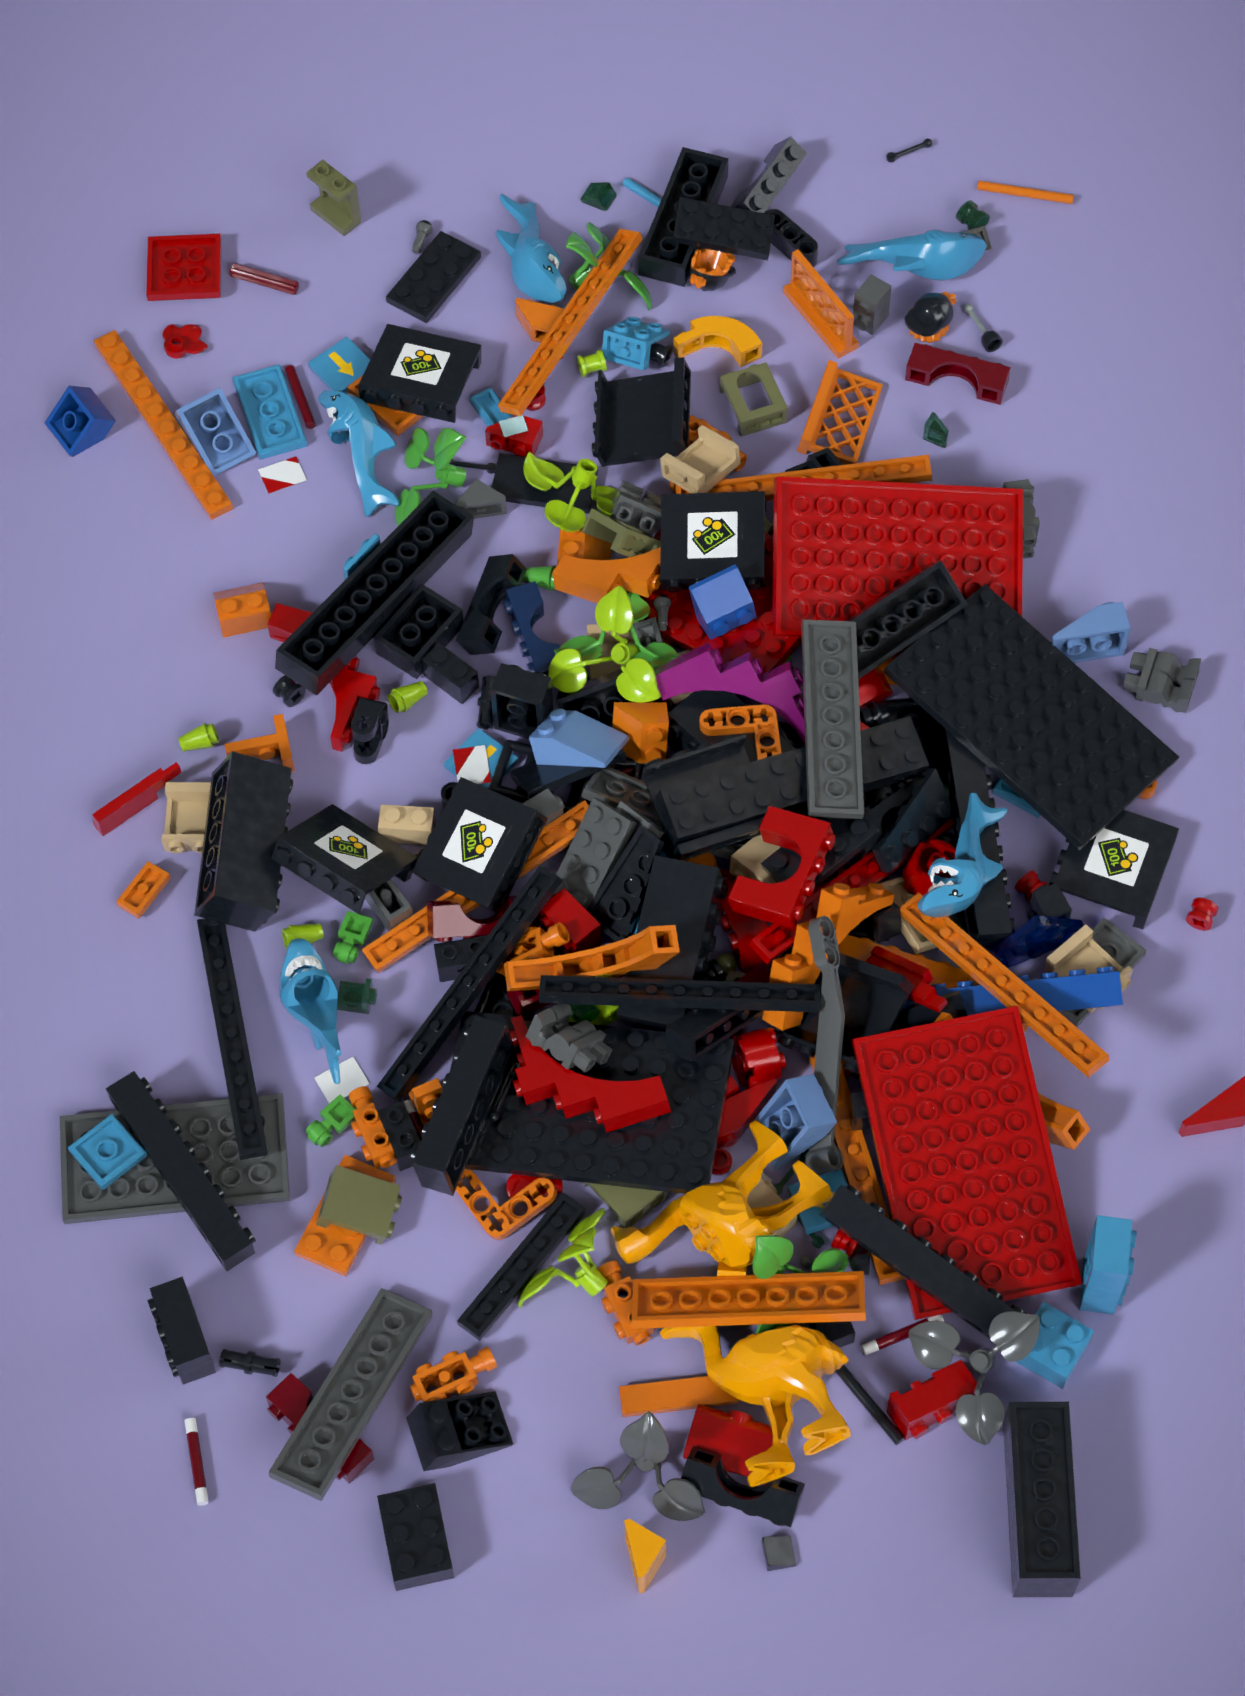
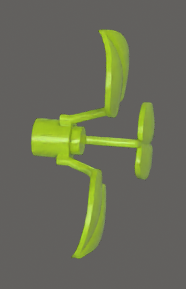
[523,452,617,532]
[548,586,661,703]
[518,1208,608,1308]

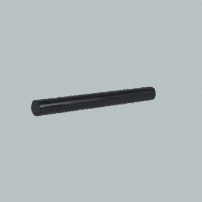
[835,1365,905,1445]

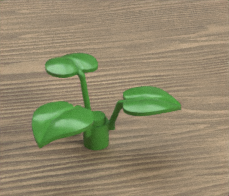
[566,222,652,310]
[395,428,467,526]
[554,592,678,669]
[751,1235,848,1334]

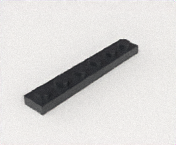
[457,1192,586,1341]

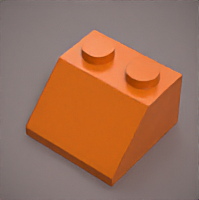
[557,529,612,565]
[213,582,271,638]
[612,702,669,763]

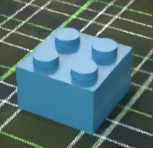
[1015,1302,1094,1389]

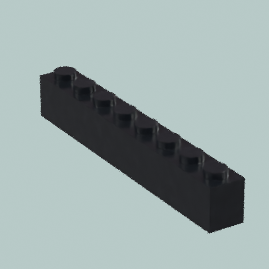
[105,1071,256,1272]
[819,1185,1027,1340]

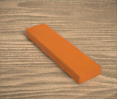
[619,1376,738,1417]

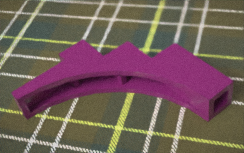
[654,643,805,744]

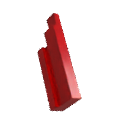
[92,762,182,836]
[866,946,948,1013]

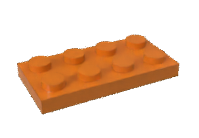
[294,1155,396,1277]

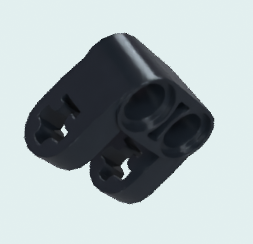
[351,697,389,764]

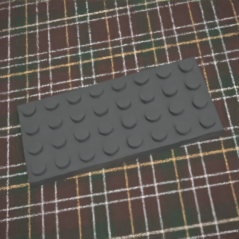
[60,1093,290,1224]

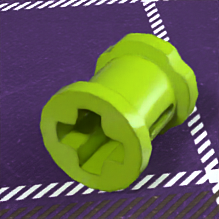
[576,349,607,377]

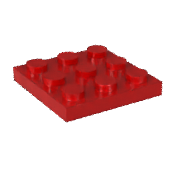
[146,233,222,301]

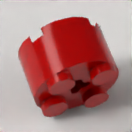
[903,839,956,896]
[730,1028,786,1090]

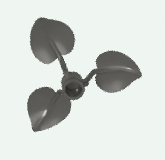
[909,1311,1040,1445]
[571,1411,705,1521]

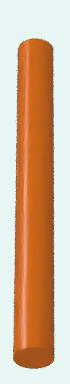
[977,180,1074,204]

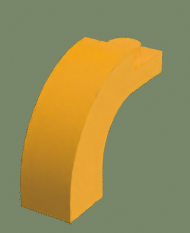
[673,316,763,367]

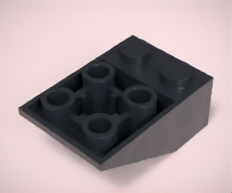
[406,1391,513,1471]

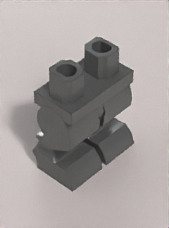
[1003,479,1040,559]
[610,480,661,536]
[1123,648,1201,713]
[526,1004,612,1072]

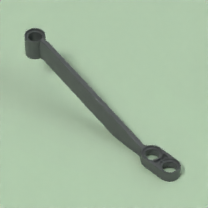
[805,916,845,1175]

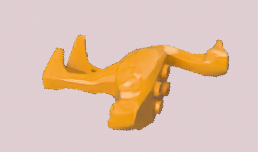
[611,1120,832,1268]
[660,1325,851,1487]

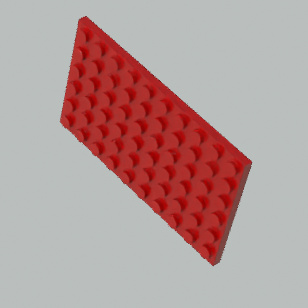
[773,476,1023,641]
[852,1006,1082,1320]

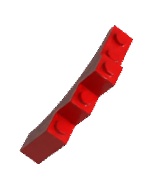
[267,603,380,752]
[509,1015,671,1133]

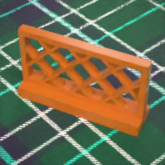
[783,249,859,359]
[796,360,883,464]

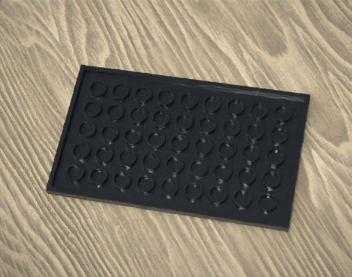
[883,584,1179,850]
[450,1011,735,1194]

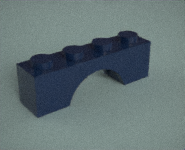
[503,581,560,677]

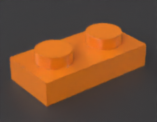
[116,861,171,919]

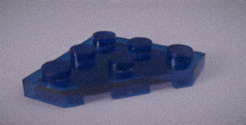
[989,915,1084,968]

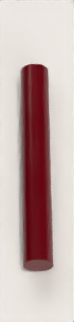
[285,365,316,429]

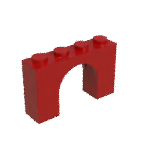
[728,806,835,929]

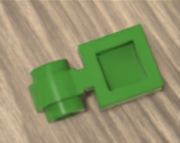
[333,911,373,964]
[306,1094,356,1147]

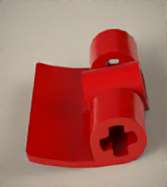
[683,1404,773,1477]

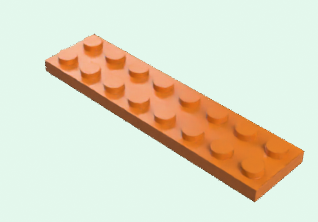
[631,1271,866,1329]

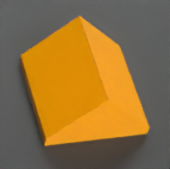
[624,1519,666,1594]

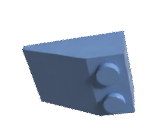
[175,387,257,476]
[1051,602,1131,663]
[529,709,629,768]
[754,1074,837,1170]

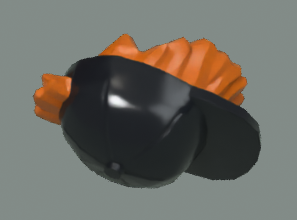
[688,248,736,291]
[905,291,957,343]

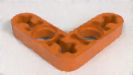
[699,704,782,760]
[456,1169,557,1240]

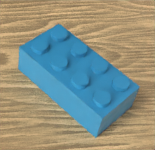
[1079,1215,1137,1315]

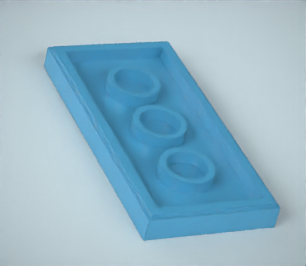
[232,364,308,460]

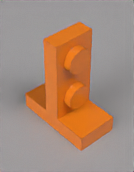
[224,714,295,772]
[408,1078,442,1127]

